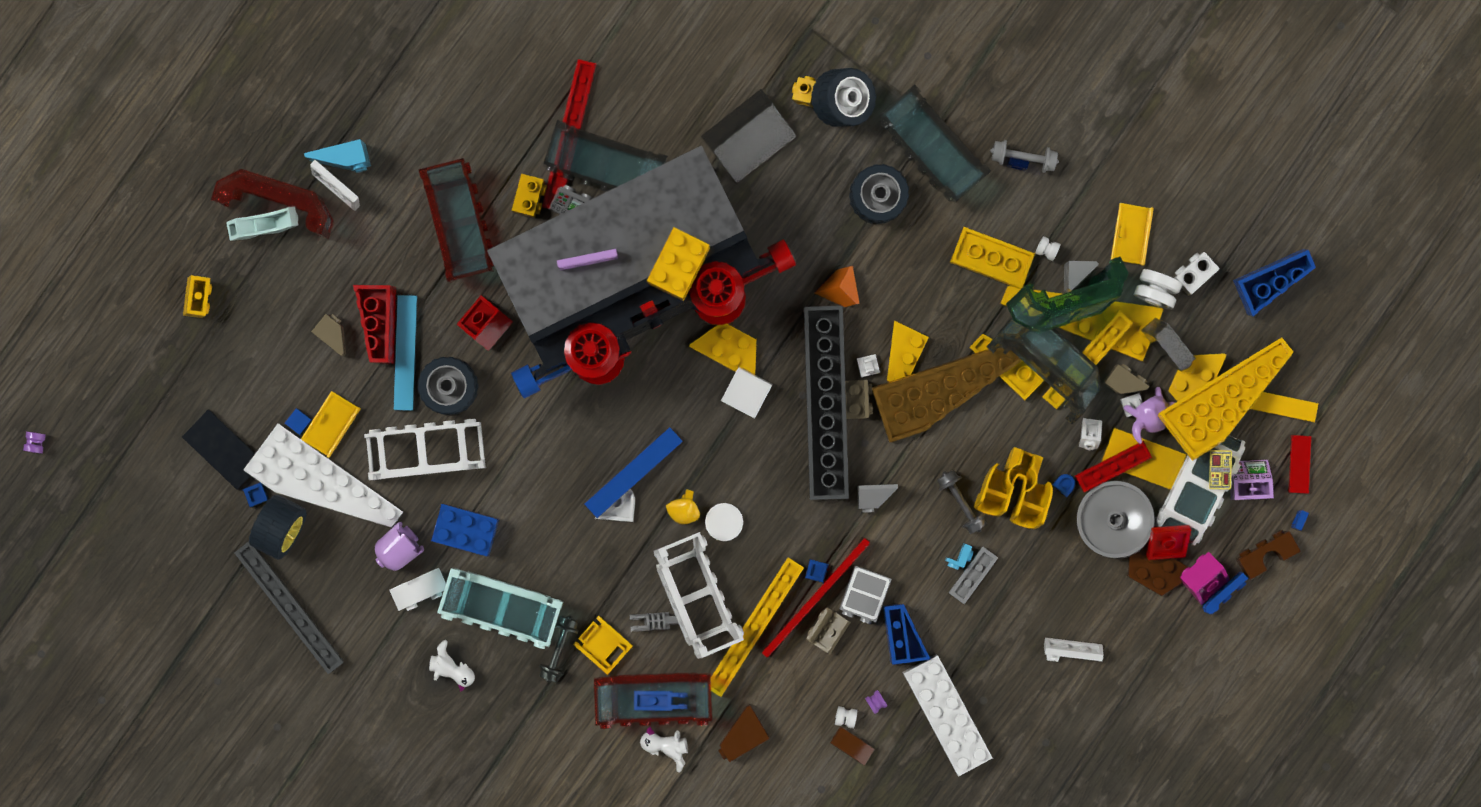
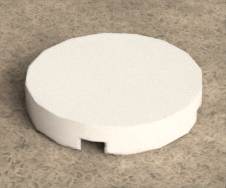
[705,503,743,541]

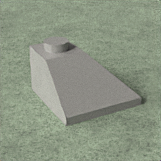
[857,484,898,512]

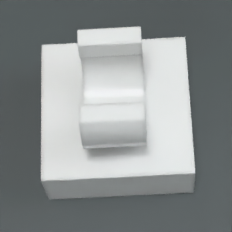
[857,354,880,377]
[1120,393,1143,417]

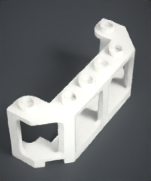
[364,419,486,480]
[654,532,744,659]

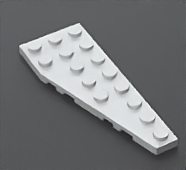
[244,424,403,528]

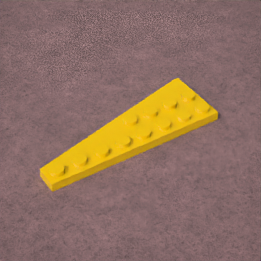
[1000,286,1164,362]

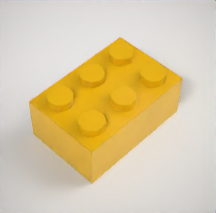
[647,227,710,301]

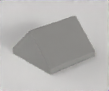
[1064,261,1099,294]

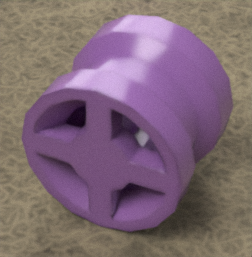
[865,690,888,714]

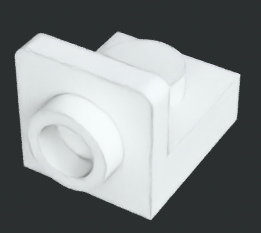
[1079,418,1102,450]

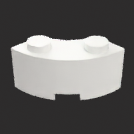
[389,568,446,611]

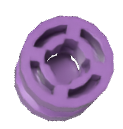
[23,431,46,453]

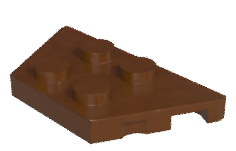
[1127,543,1188,596]

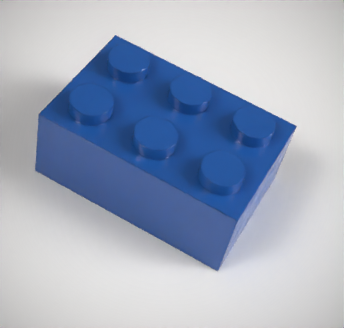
[431,504,499,556]

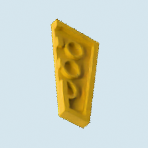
[969,334,1051,401]

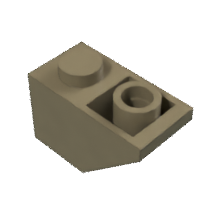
[1102,364,1150,394]

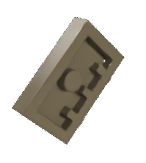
[845,380,873,419]

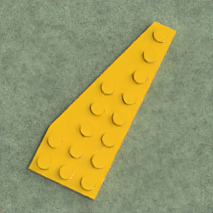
[1158,337,1293,461]

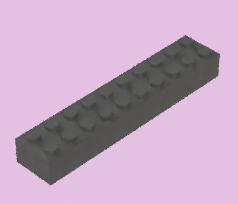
[804,306,849,500]

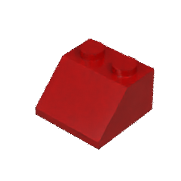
[457,295,513,351]

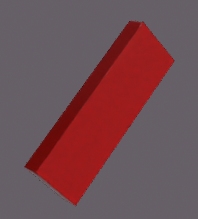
[1288,435,1311,494]

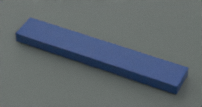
[584,427,683,518]

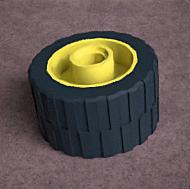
[249,494,307,560]

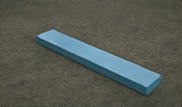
[394,295,418,411]

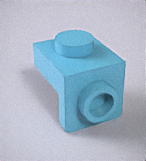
[945,543,974,570]

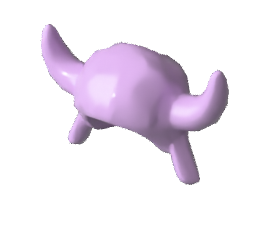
[1124,387,1176,444]

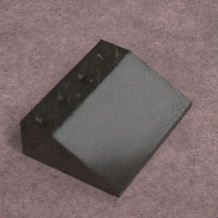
[701,89,797,183]

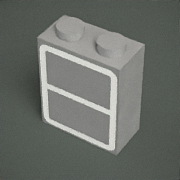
[839,565,892,624]

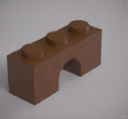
[1236,530,1301,580]

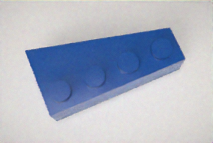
[1233,249,1316,316]

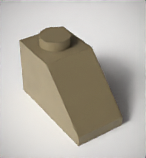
[311,314,346,357]

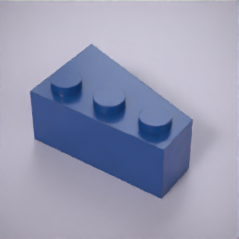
[883,603,930,665]

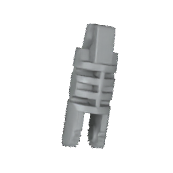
[630,612,679,632]

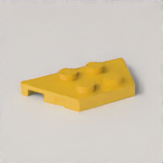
[689,324,756,375]
[1168,354,1227,401]

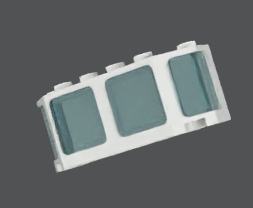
[1154,435,1245,546]

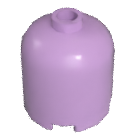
[375,522,424,571]

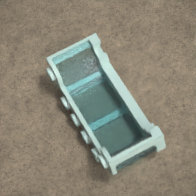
[437,568,564,649]

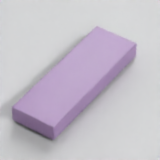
[557,249,618,270]

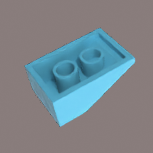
[304,139,371,173]

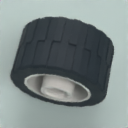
[811,68,876,127]

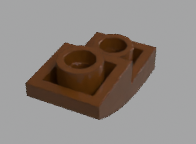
[830,727,875,766]

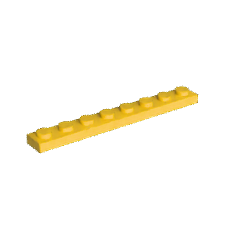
[705,557,804,697]

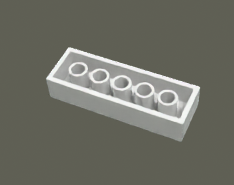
[903,654,992,776]

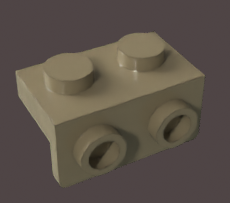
[806,607,851,654]

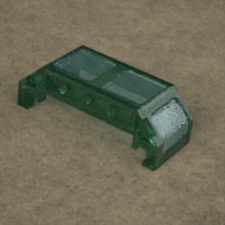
[1006,256,1129,333]

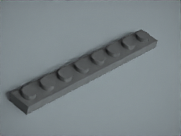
[234,542,344,674]

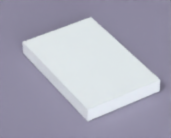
[310,160,360,211]

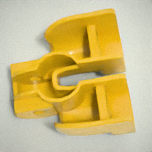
[974,447,1053,529]

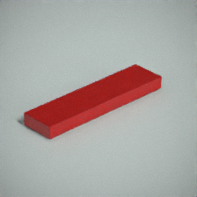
[1074,441,1152,493]

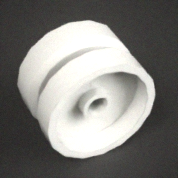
[1133,269,1183,310]

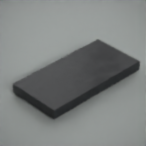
[182,409,256,490]

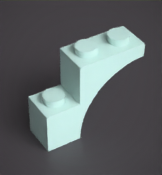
[226,206,298,241]

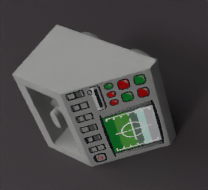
[549,185,593,215]

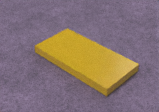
[950,227,1035,290]
[1101,428,1187,490]

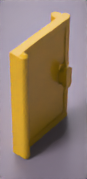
[1111,203,1154,266]
[301,391,361,458]

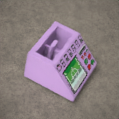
[1230,460,1274,500]

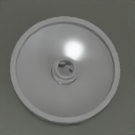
[1077,481,1155,558]

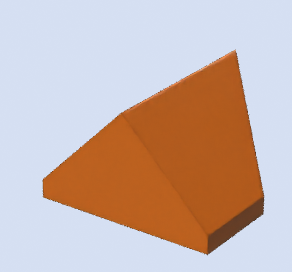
[815,266,860,307]

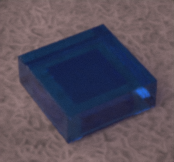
[1007,157,1029,171]

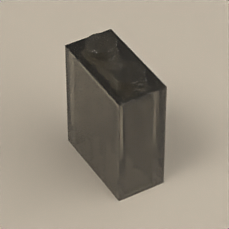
[1141,318,1196,371]

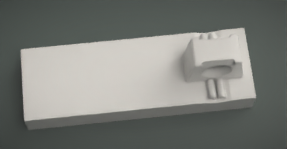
[1044,638,1104,662]

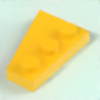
[887,321,929,382]

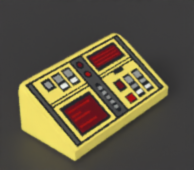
[1209,450,1232,490]

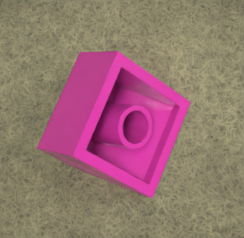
[1180,552,1230,605]

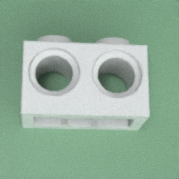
[1174,252,1220,296]

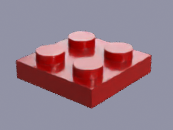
[1146,525,1191,560]

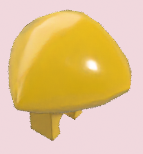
[666,489,700,525]

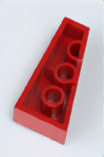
[353,285,396,364]

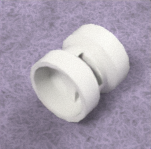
[1035,236,1061,261]
[835,706,857,729]

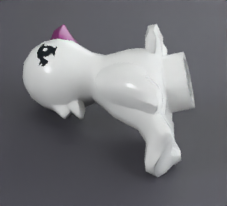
[429,640,475,692]
[640,727,688,773]

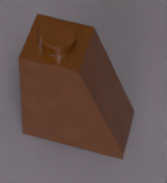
[718,704,769,762]

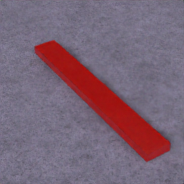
[542,59,597,209]
[762,538,870,657]

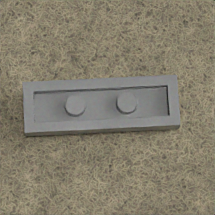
[948,546,998,604]

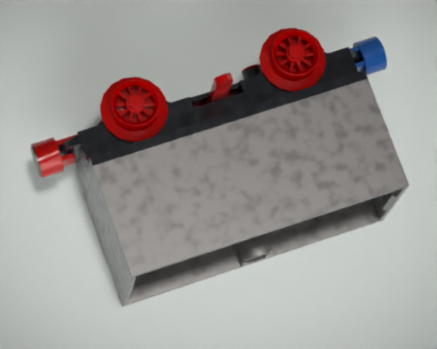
[487,146,796,399]

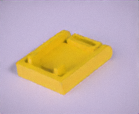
[573,615,633,675]

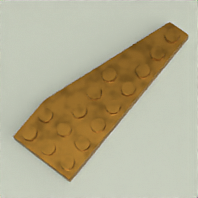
[872,339,1024,442]

